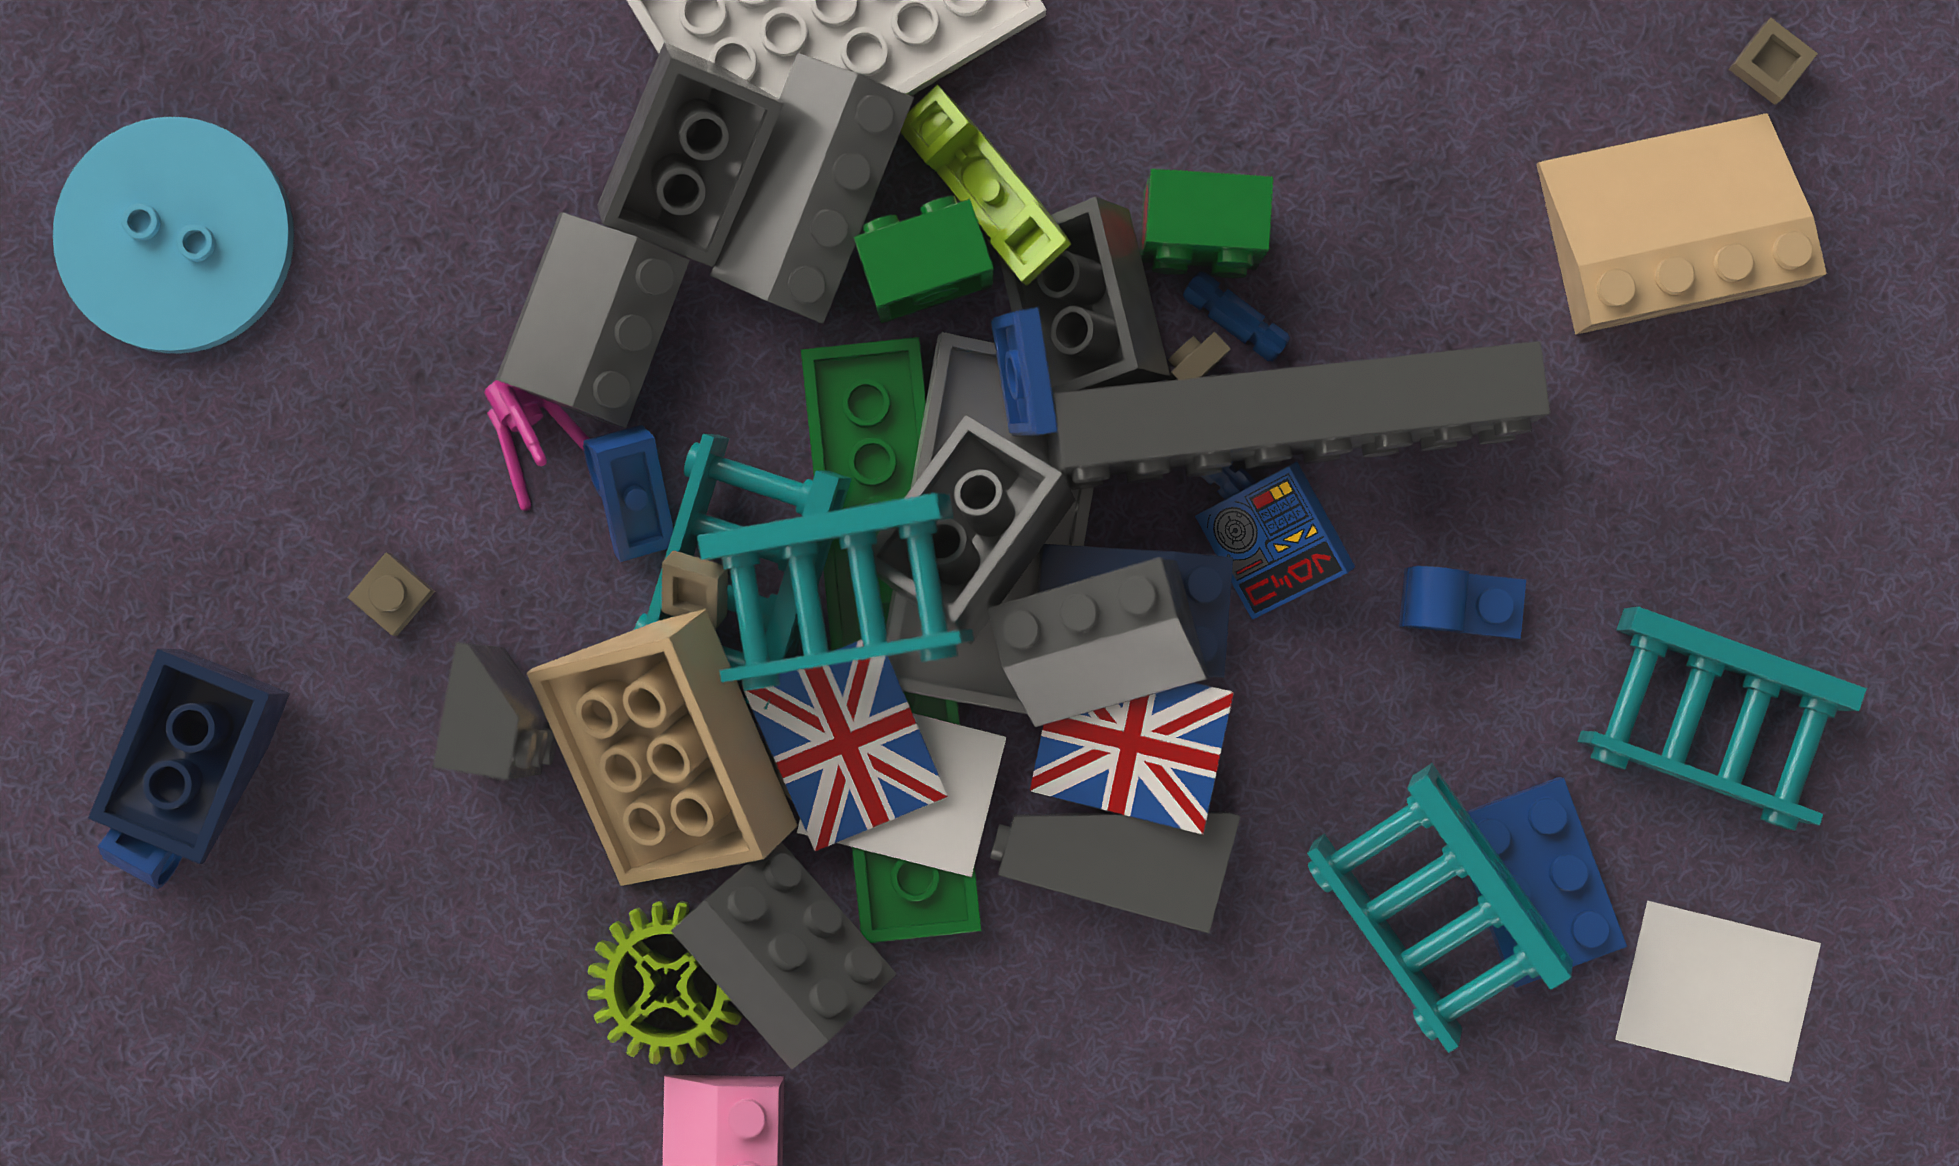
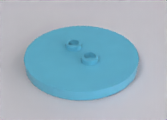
[53,117,294,354]

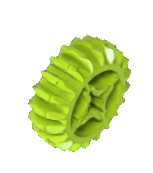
[587,901,743,1065]

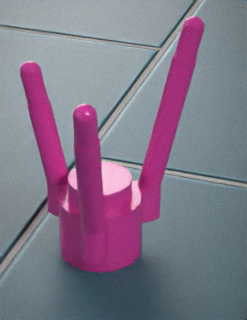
[484,380,590,511]

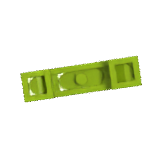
[900,84,1071,286]

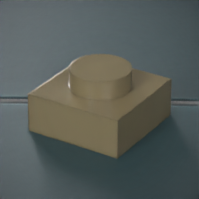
[1728,18,1818,105]
[1165,332,1231,381]
[662,550,728,629]
[347,552,435,636]

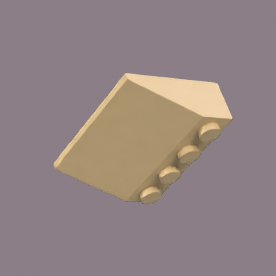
[1537,113,1827,335]
[527,609,798,886]

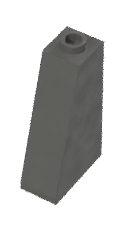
[990,810,1241,933]

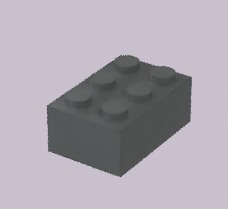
[671,842,897,1070]

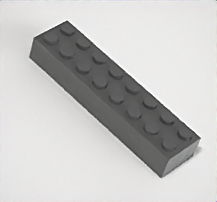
[1046,341,1550,490]

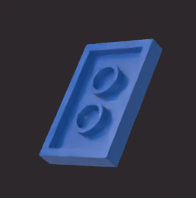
[1467,777,1627,988]

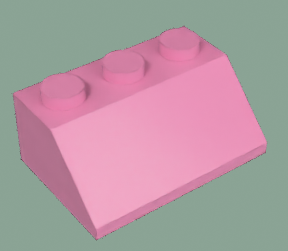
[663,1075,784,1166]

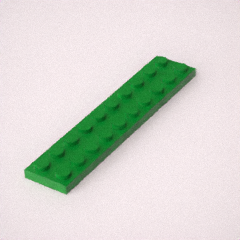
[801,337,981,943]

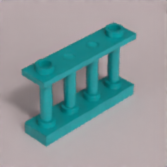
[634,434,852,710]
[697,493,974,691]
[1577,606,1867,831]
[1307,763,1573,1053]

